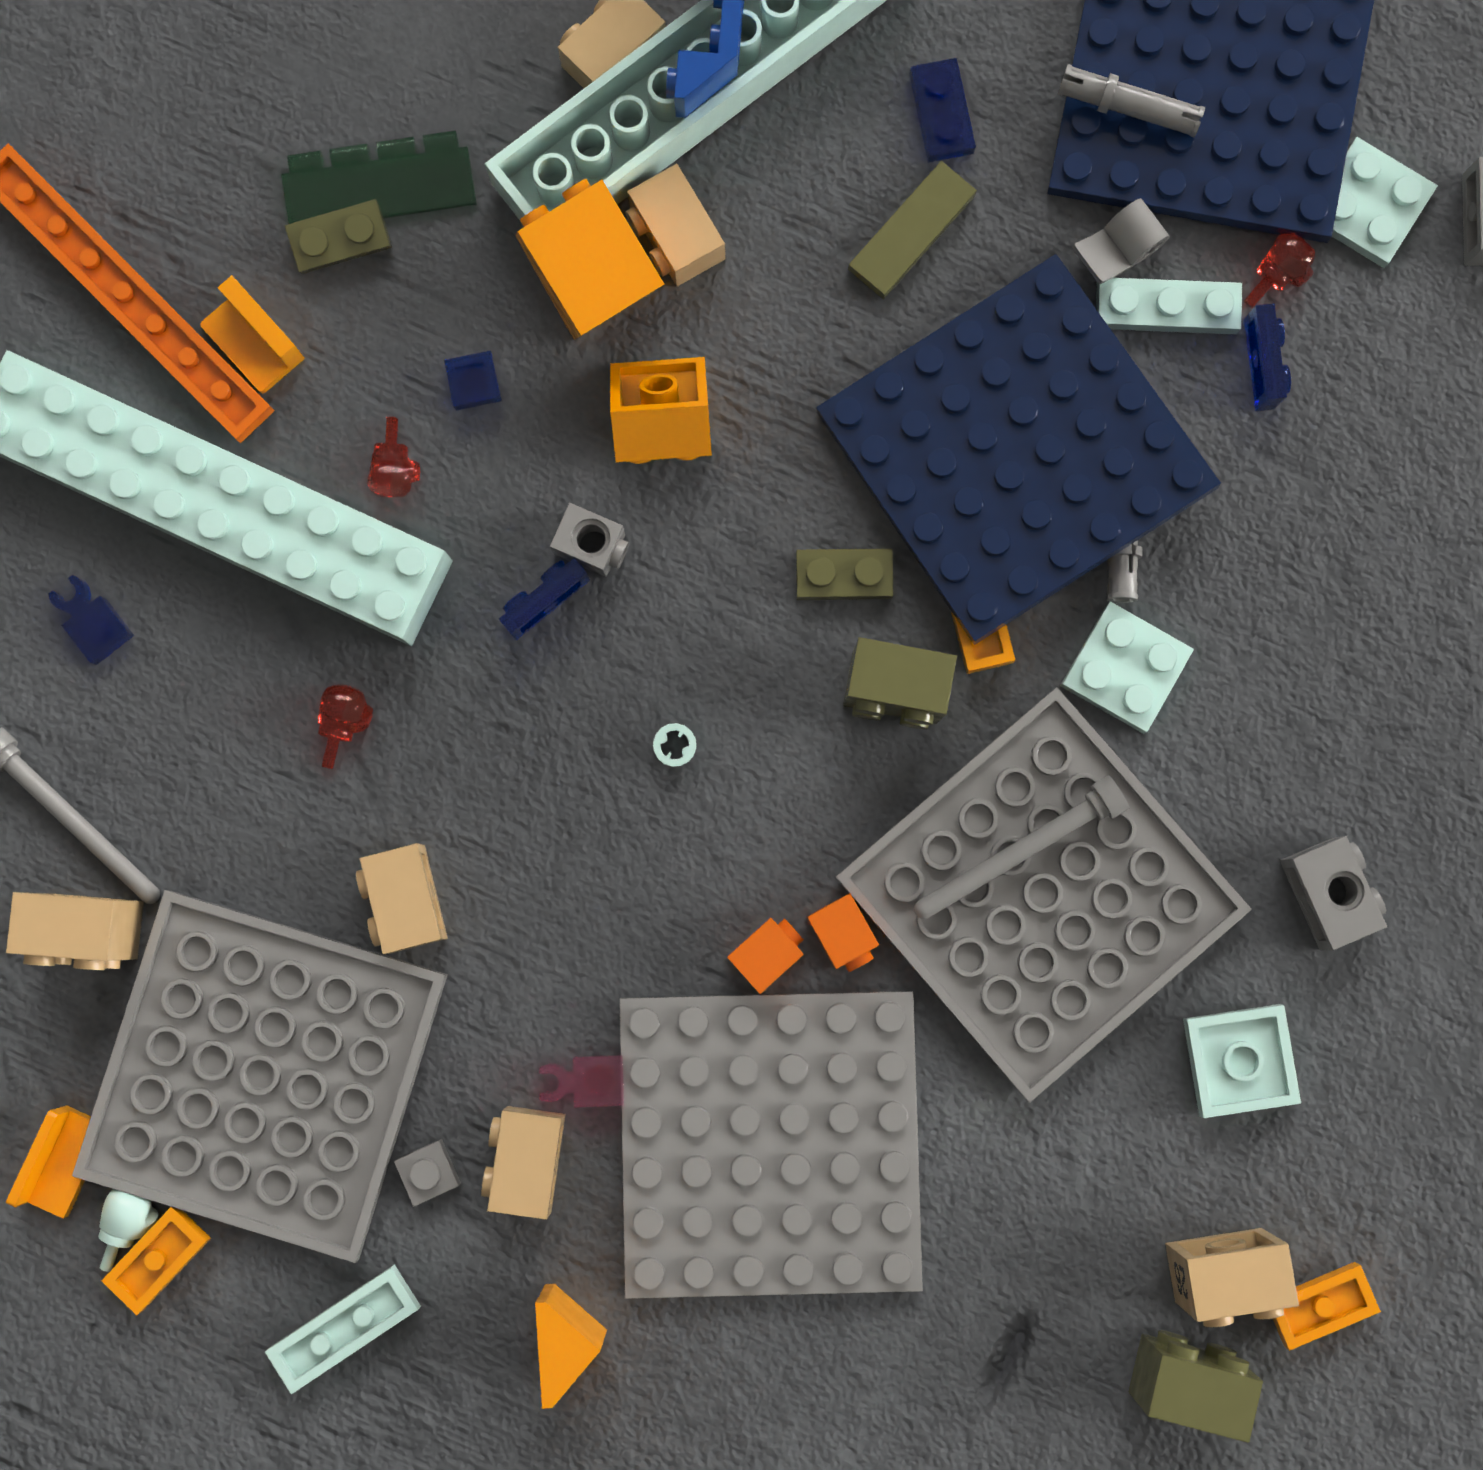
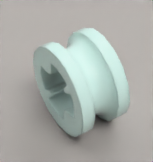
[653,723,696,767]

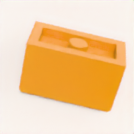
[200,275,305,394]
[6,1106,91,1219]

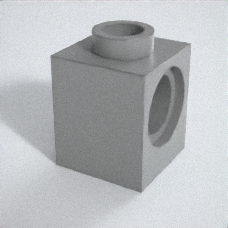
[550,502,629,577]

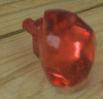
[1244,233,1315,308]
[367,417,421,498]
[318,684,373,769]

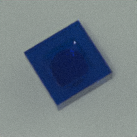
[444,351,502,411]

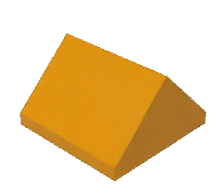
[535,1284,607,1409]

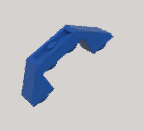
[666,0,744,118]

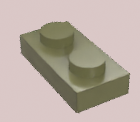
[284,199,392,274]
[796,549,893,600]

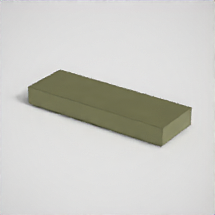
[848,161,977,300]

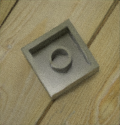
[843,637,957,730]
[1128,1330,1263,1443]

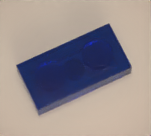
[909,58,976,163]
[1244,303,1291,411]
[499,558,590,640]

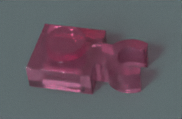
[539,1055,624,1108]

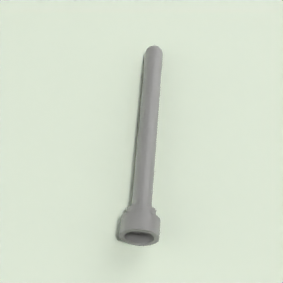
[0,728,160,904]
[914,775,1129,919]

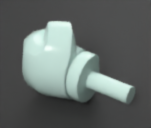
[98,1189,158,1272]

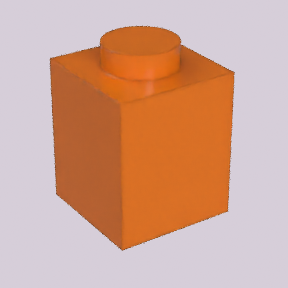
[806,893,879,972]
[727,917,804,994]

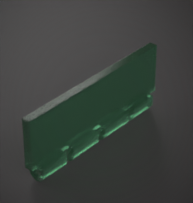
[281,130,477,224]

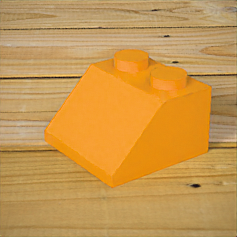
[610,357,712,464]

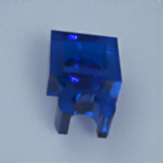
[48,575,134,665]

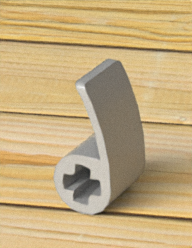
[1072,198,1170,284]

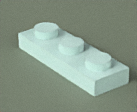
[1096,278,1242,335]
[265,1264,421,1394]

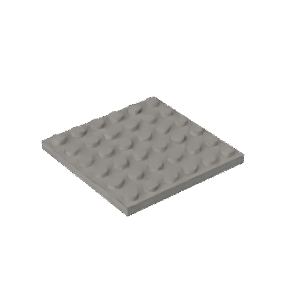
[836,687,1252,1103]
[72,890,448,1263]
[620,991,923,1299]

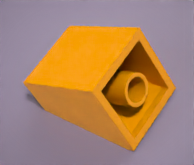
[516,178,664,340]

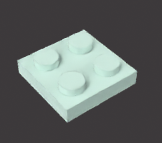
[1332,137,1438,268]
[1060,601,1194,734]
[1183,1004,1301,1118]

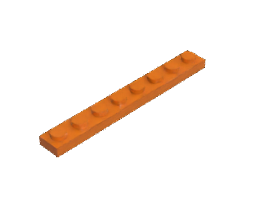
[0,143,275,444]

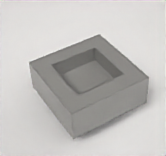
[394,1139,461,1207]

